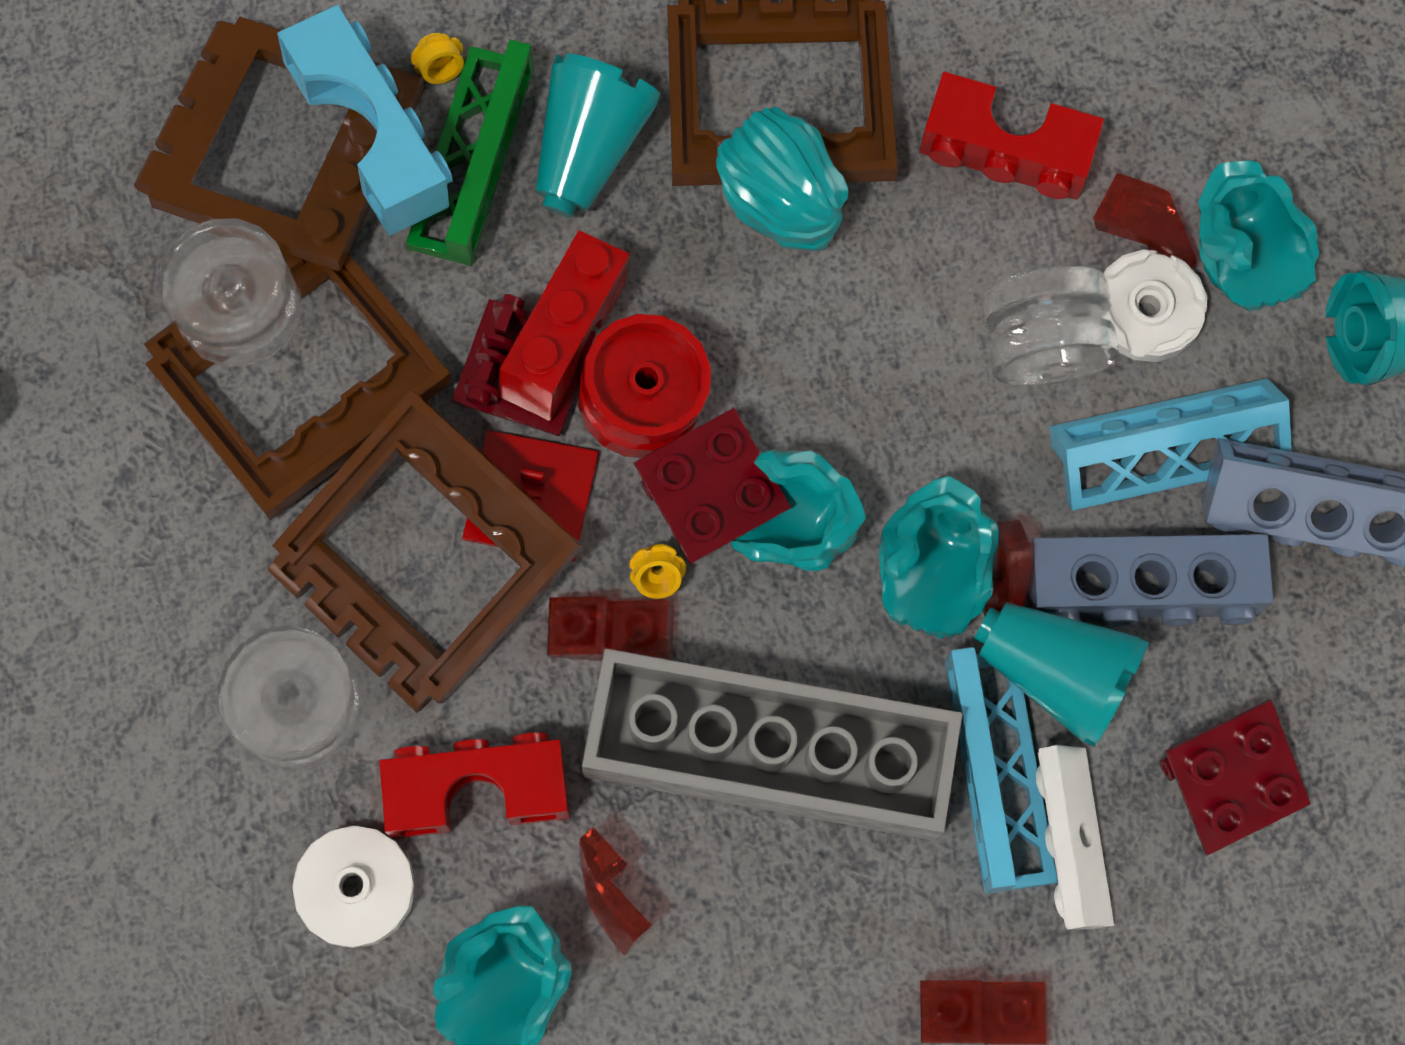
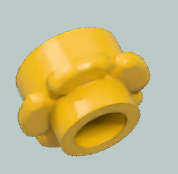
[411,33,464,84]
[629,544,686,599]

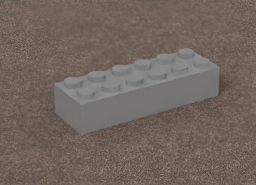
[582,649,962,841]

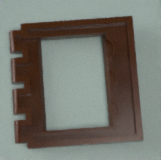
[667,0,898,186]
[134,16,425,272]
[144,251,453,520]
[268,389,584,713]

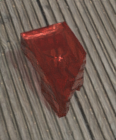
[1093,173,1197,270]
[984,520,1032,617]
[579,827,652,956]

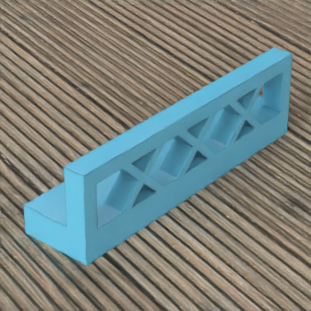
[1049,378,1292,511]
[945,647,1058,894]

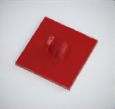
[462,430,599,562]

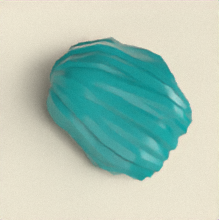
[716,106,848,251]
[1198,160,1319,312]
[731,450,866,571]
[879,475,999,639]
[432,906,572,1045]

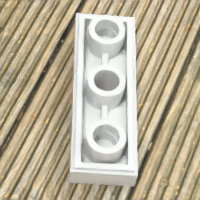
[1036,745,1114,930]

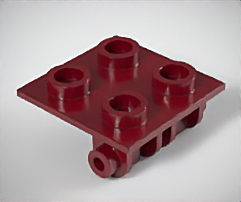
[451,294,596,437]
[633,408,791,564]
[1159,699,1311,856]

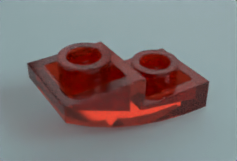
[547,596,674,661]
[920,980,1049,1045]

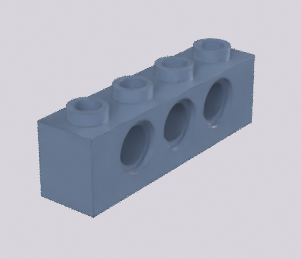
[1201,438,1405,567]
[1025,534,1273,627]

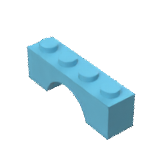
[277,5,453,236]

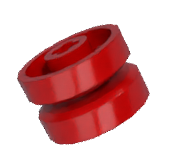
[578,314,711,458]

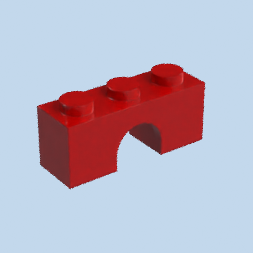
[919,71,1104,200]
[499,230,630,421]
[379,732,570,839]

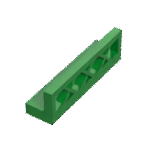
[406,39,534,266]

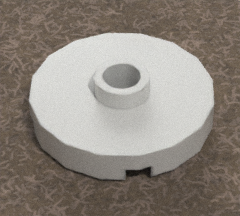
[1092,250,1207,362]
[292,826,415,948]

